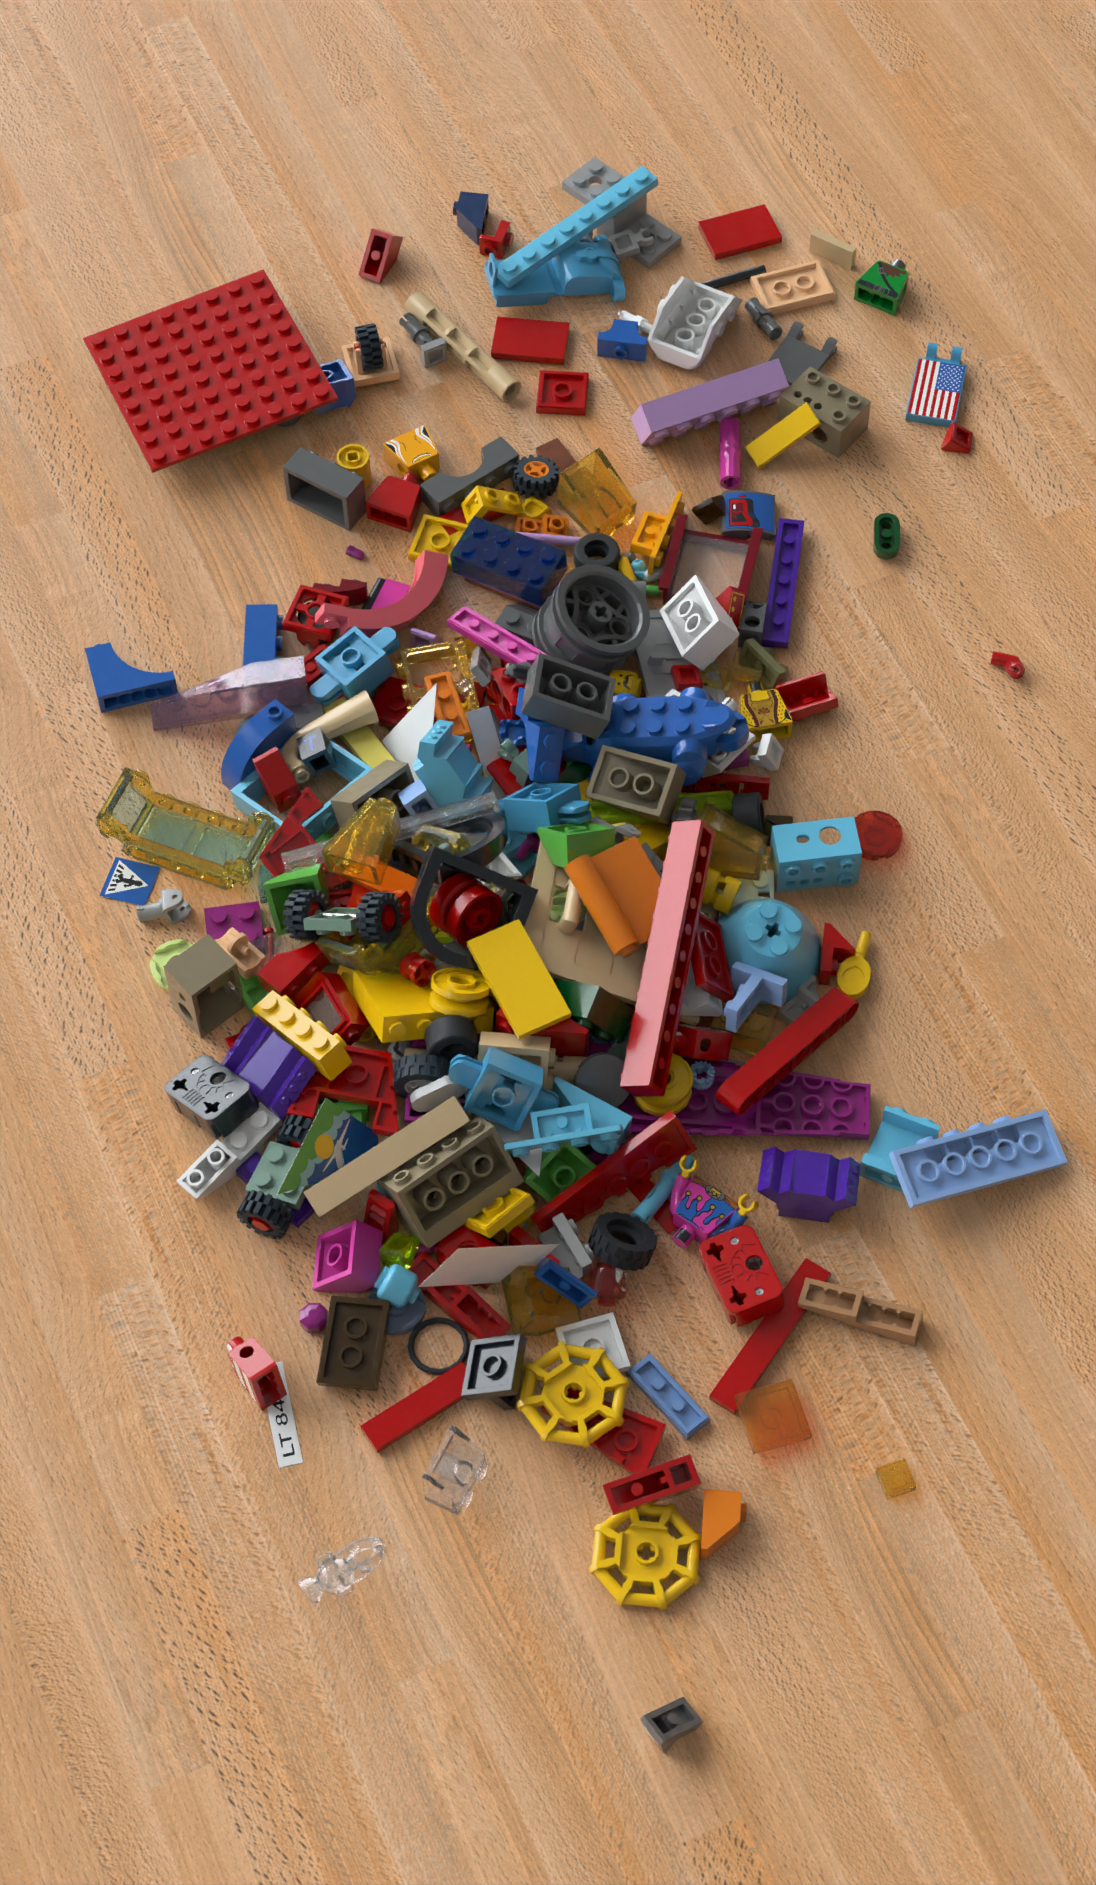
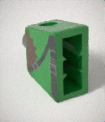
[854,259,909,316]

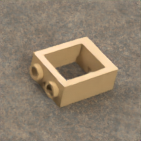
[478,1031,556,1091]

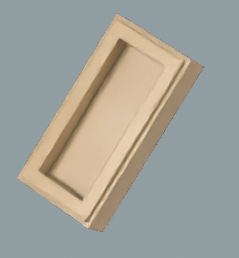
[809,229,857,270]

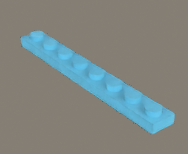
[497,165,658,288]

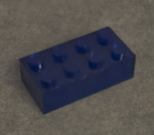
[450,516,568,607]

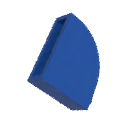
[221,699,296,790]

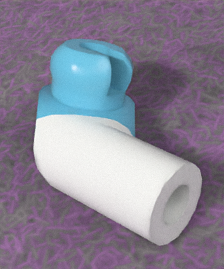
[631,559,664,582]

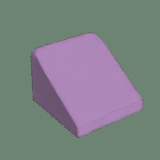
[410,628,442,654]

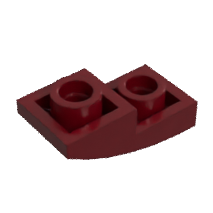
[313,579,368,607]

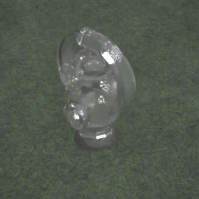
[297,1537,386,1607]

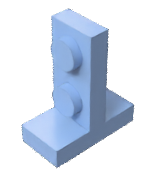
[723,961,788,1033]

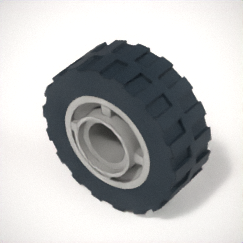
[393,1053,451,1099]

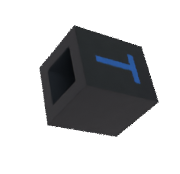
[296,728,338,777]

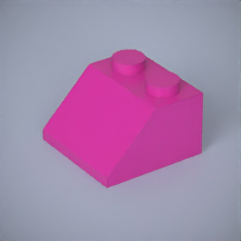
[312,1219,383,1293]

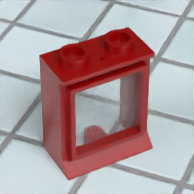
[292,971,370,1046]

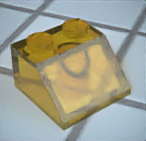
[711,1001,780,1055]
[501,1265,582,1336]

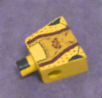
[739,682,793,743]

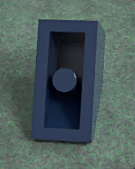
[453,191,489,245]

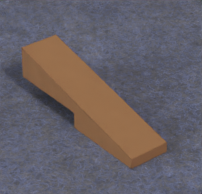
[798,1278,923,1347]

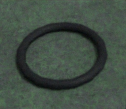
[408,1317,470,1375]

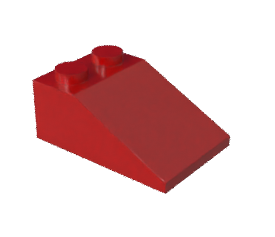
[495,1007,589,1057]

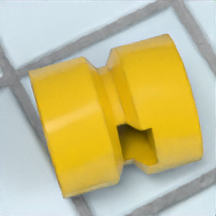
[337,444,371,489]
[702,868,742,914]

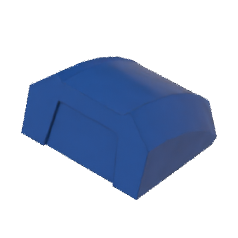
[313,359,357,415]

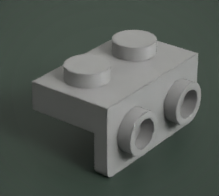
[539,1213,595,1279]

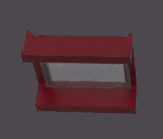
[658,514,763,605]

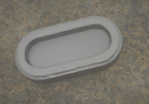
[410,1075,466,1112]

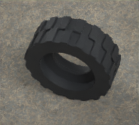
[588,1212,657,1271]

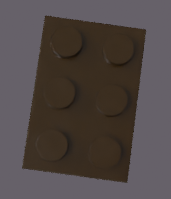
[316,1295,392,1391]

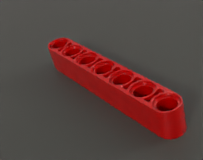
[715,987,859,1116]

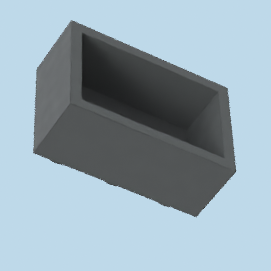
[283,447,366,531]

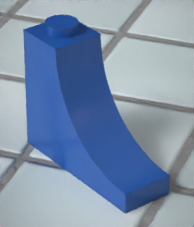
[85,642,178,713]

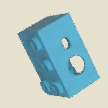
[769,816,862,892]

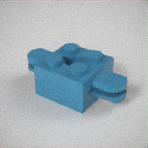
[310,626,401,707]
[497,782,592,835]
[449,1046,559,1132]

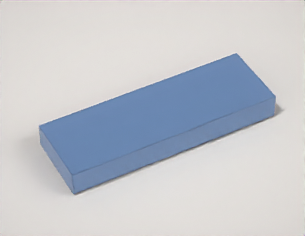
[627,1354,710,1440]

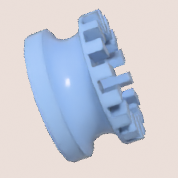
[690,1061,715,1090]

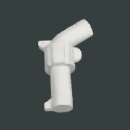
[618,310,653,334]

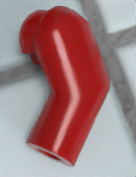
[990,651,1025,679]

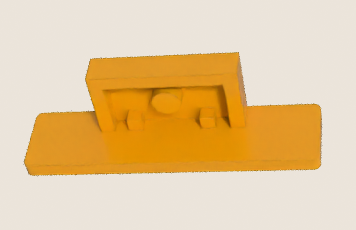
[630,491,685,575]

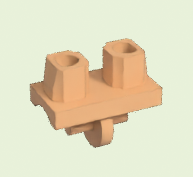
[215,927,266,979]

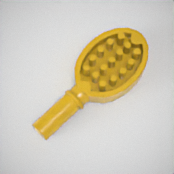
[836,931,872,1000]

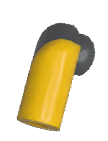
[618,551,637,581]

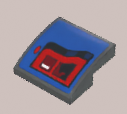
[721,491,776,541]

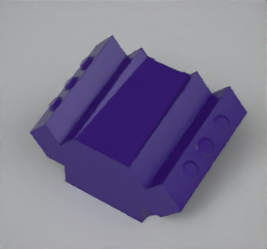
[221,1016,317,1120]
[757,1147,861,1223]

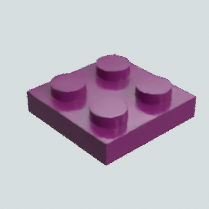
[204,901,265,954]

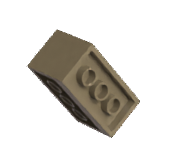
[377,1111,524,1249]

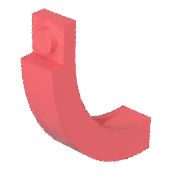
[315,550,449,638]

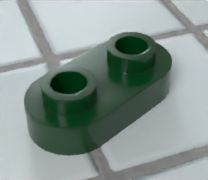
[873,513,900,560]

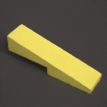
[322,696,395,769]

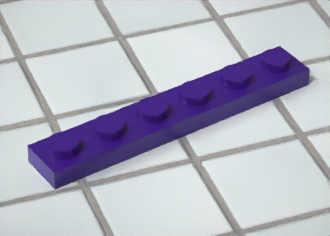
[762,518,804,649]

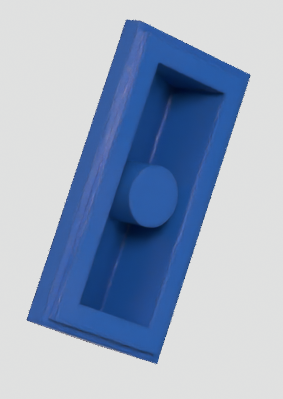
[533,1258,598,1308]

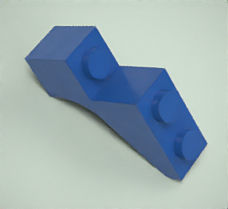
[516,687,565,782]

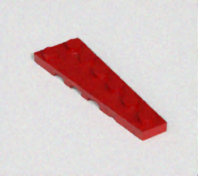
[530,1110,697,1233]

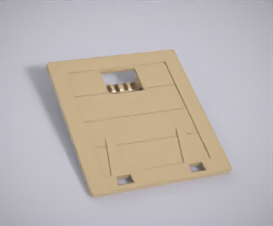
[524,840,719,1026]

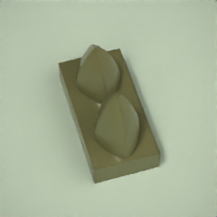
[737,638,789,690]

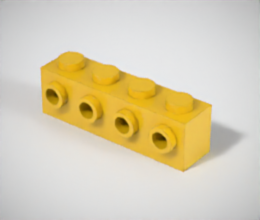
[252,990,352,1081]

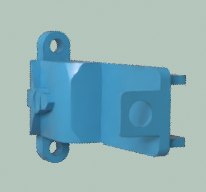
[484,235,626,307]

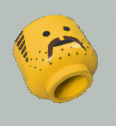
[609,669,643,698]

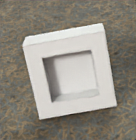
[750,733,784,772]

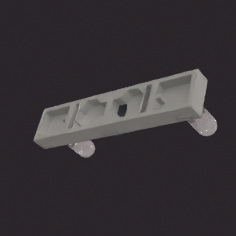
[455,645,493,694]

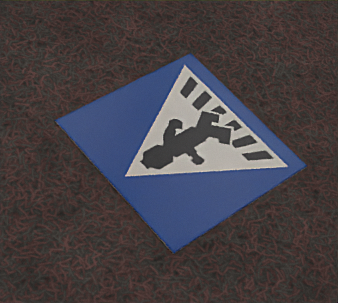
[99,857,161,906]

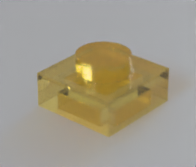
[875,1458,917,1500]

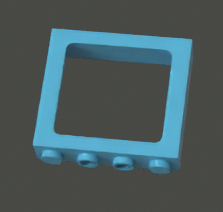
[230,739,373,841]

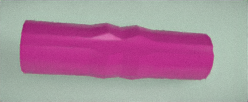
[719,417,742,489]

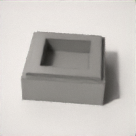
[420,337,447,368]

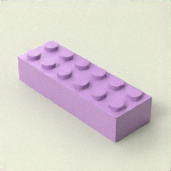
[631,358,789,446]

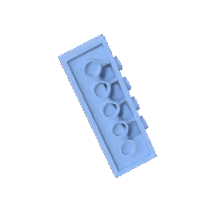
[889,1109,1068,1209]

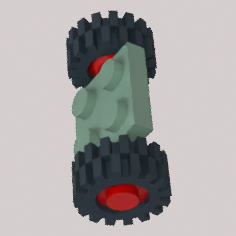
[283,890,404,944]
[236,1115,313,1239]

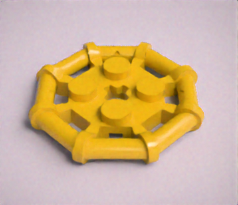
[517,1341,630,1449]
[589,1503,702,1611]

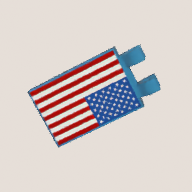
[905,342,967,427]

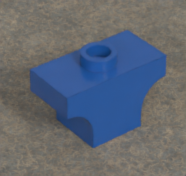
[597,319,647,362]

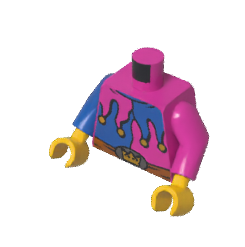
[670,1155,759,1249]

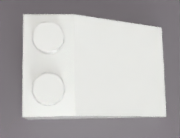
[660,575,740,670]

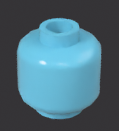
[374,1264,421,1308]

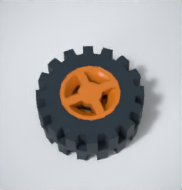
[513,455,559,499]

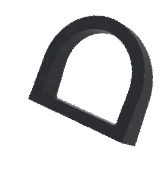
[387,810,508,889]
[410,846,538,969]

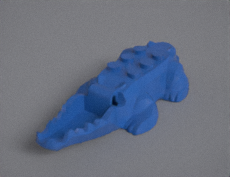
[499,687,749,786]

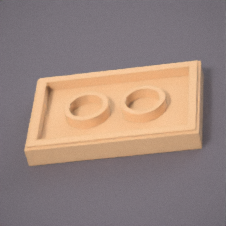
[750,260,836,315]

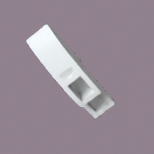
[176,1102,283,1201]

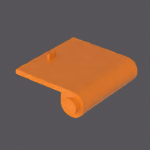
[564,836,661,958]

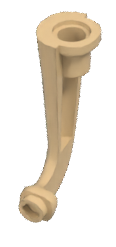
[281,690,379,783]

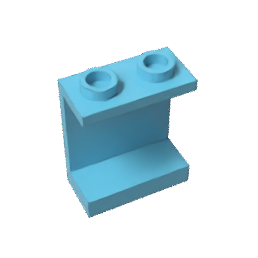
[860,1105,940,1192]

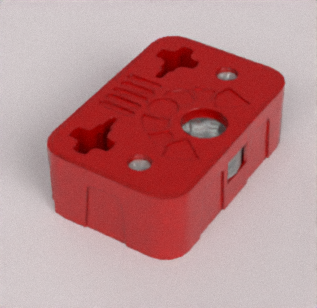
[699,1225,784,1327]

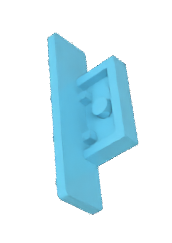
[504,1103,624,1157]

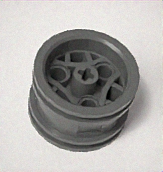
[532,565,650,676]

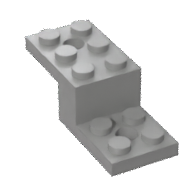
[562,157,681,269]

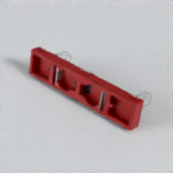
[681,767,770,800]

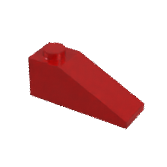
[602,1454,701,1515]

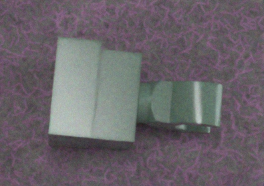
[497,739,532,787]

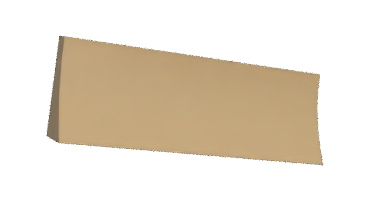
[303,1096,470,1217]

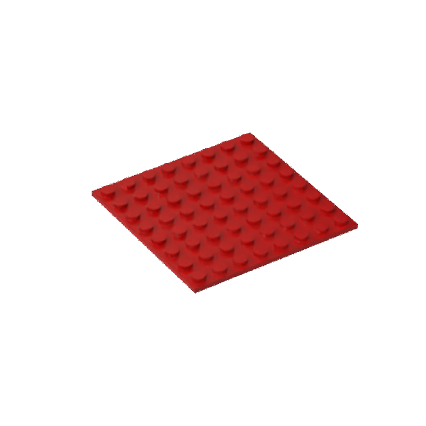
[83,269,338,473]

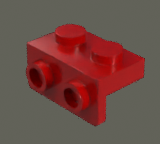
[775,671,838,721]

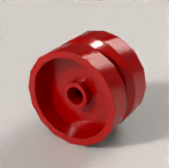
[429,873,502,947]

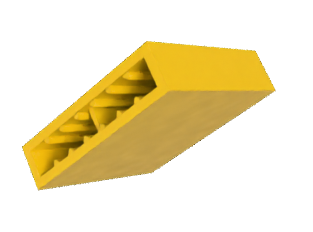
[352,966,494,1043]

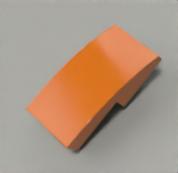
[514,514,569,544]

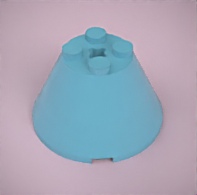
[718,898,821,1006]

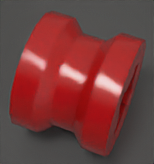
[399,952,436,987]

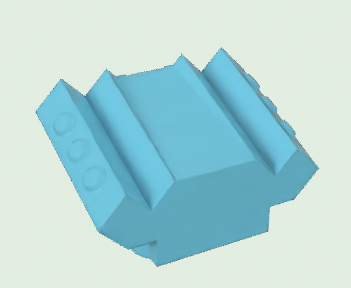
[413,719,493,813]

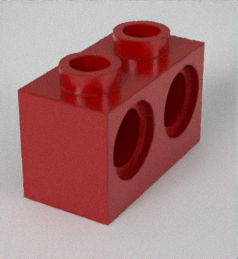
[491,667,526,720]

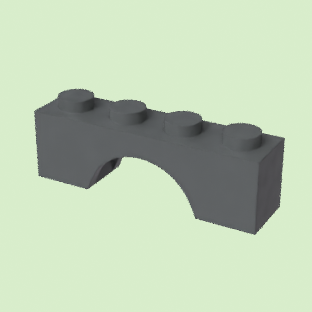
[420,436,520,517]

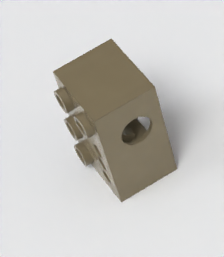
[778,366,871,458]
[163,934,245,1038]

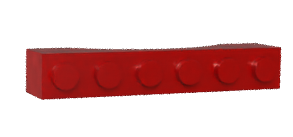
[256,882,374,1000]

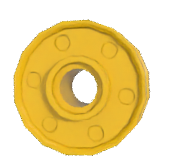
[429,968,491,1018]
[632,1054,693,1116]

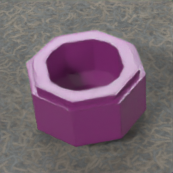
[300,1303,328,1333]

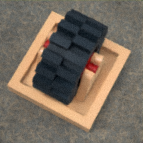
[341,323,400,388]

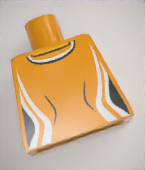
[383,424,440,482]

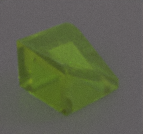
[379,1232,420,1270]

